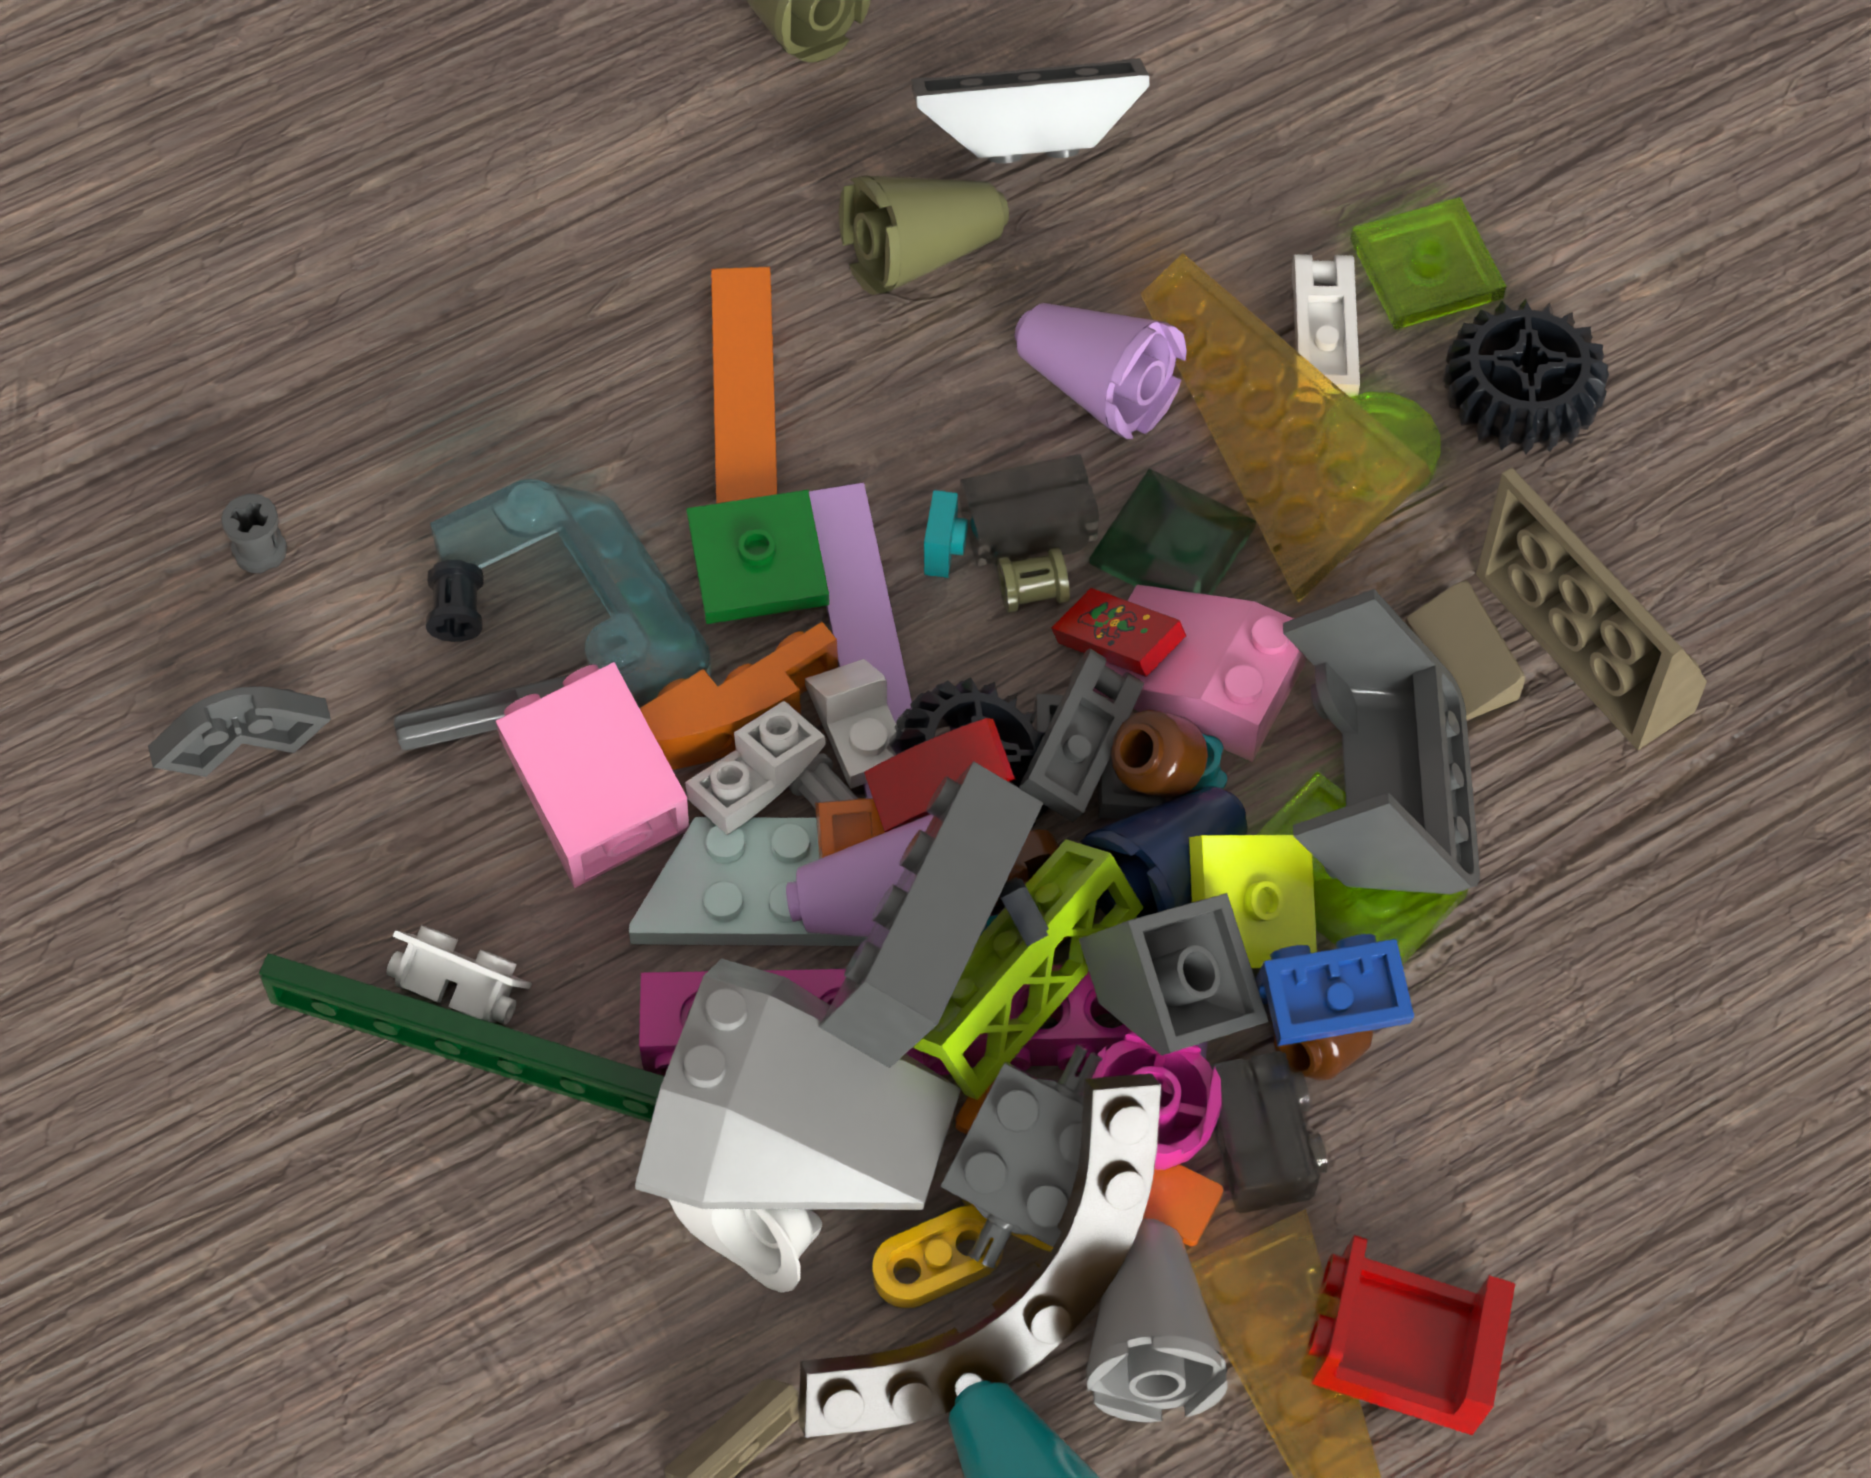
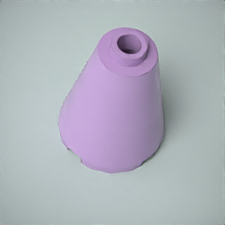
[1015,303,1187,439]
[786,814,933,937]

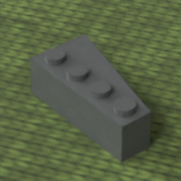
[819,761,1043,1068]

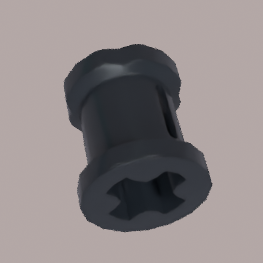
[426,560,484,642]

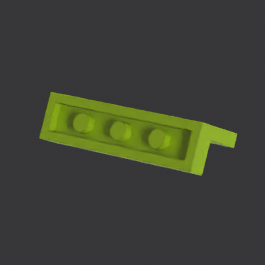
[912,839,1143,1100]

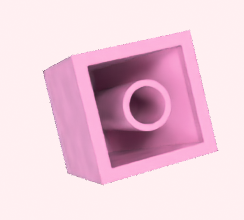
[496,662,689,888]

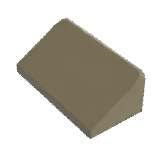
[1405,580,1525,720]
[664,1379,799,1478]

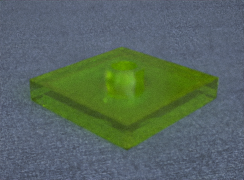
[1350,197,1507,330]

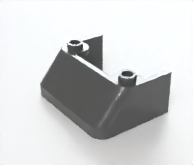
[1283,589,1480,894]

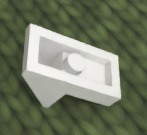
[805,659,896,789]

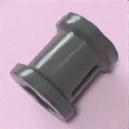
[221,494,287,573]

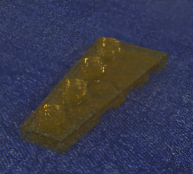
[1191,1209,1381,1478]

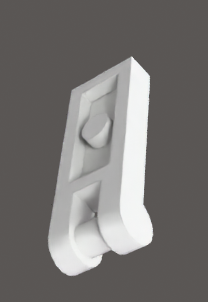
[1292,254,1360,398]

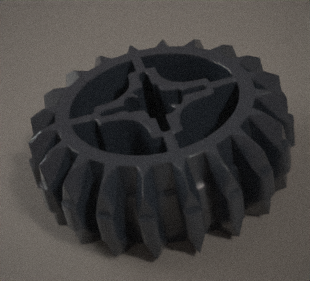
[1443,299,1609,455]
[886,677,1048,829]

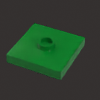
[686,489,830,624]

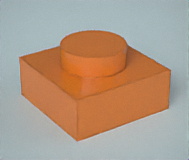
[815,798,885,859]

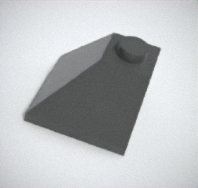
[1079,893,1269,1055]

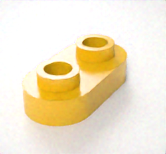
[872,1206,1004,1308]

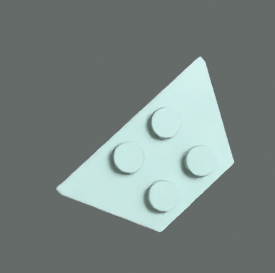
[629,817,868,946]

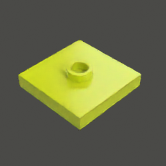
[1189,835,1317,969]

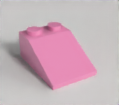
[1093,585,1306,762]

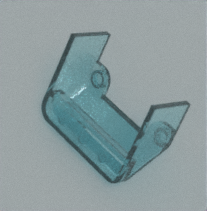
[430,479,712,708]

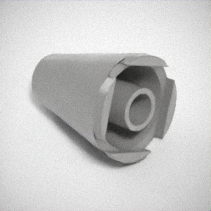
[1086,1219,1227,1422]

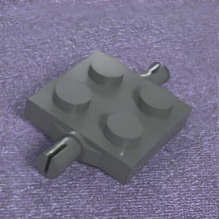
[940,1045,1103,1268]

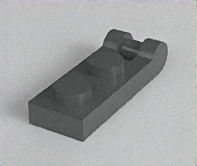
[1019,648,1144,823]

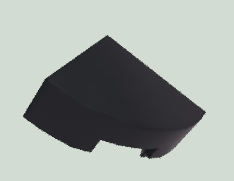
[999,877,1049,947]

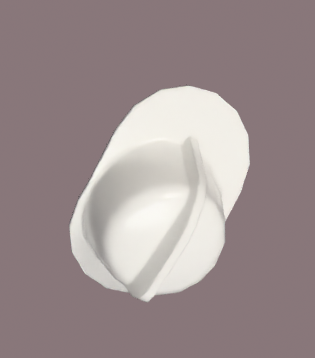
[669,1199,822,1293]

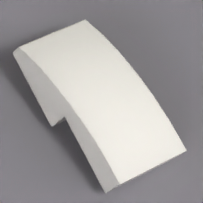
[685,701,825,835]

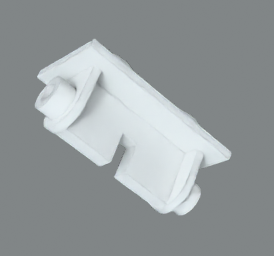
[387,925,532,1025]

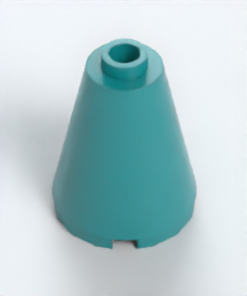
[948,1381,1101,1478]

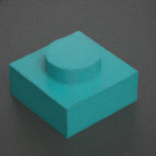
[924,490,968,578]

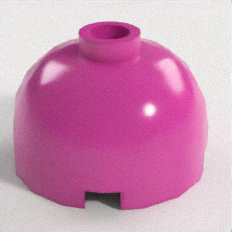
[1092,1032,1222,1170]

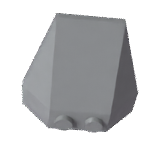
[635,958,961,1210]

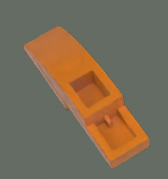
[639,622,838,770]

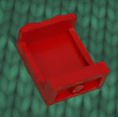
[1307,1235,1516,1436]

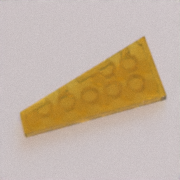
[1141,253,1431,603]

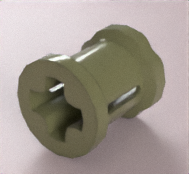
[997,547,1070,613]

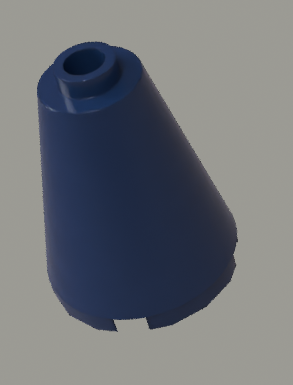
[1080,786,1248,919]

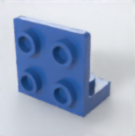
[1255,934,1414,1046]

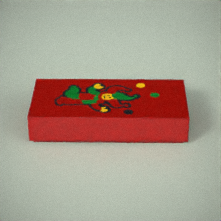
[1051,588,1186,677]

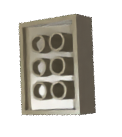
[1476,467,1707,750]

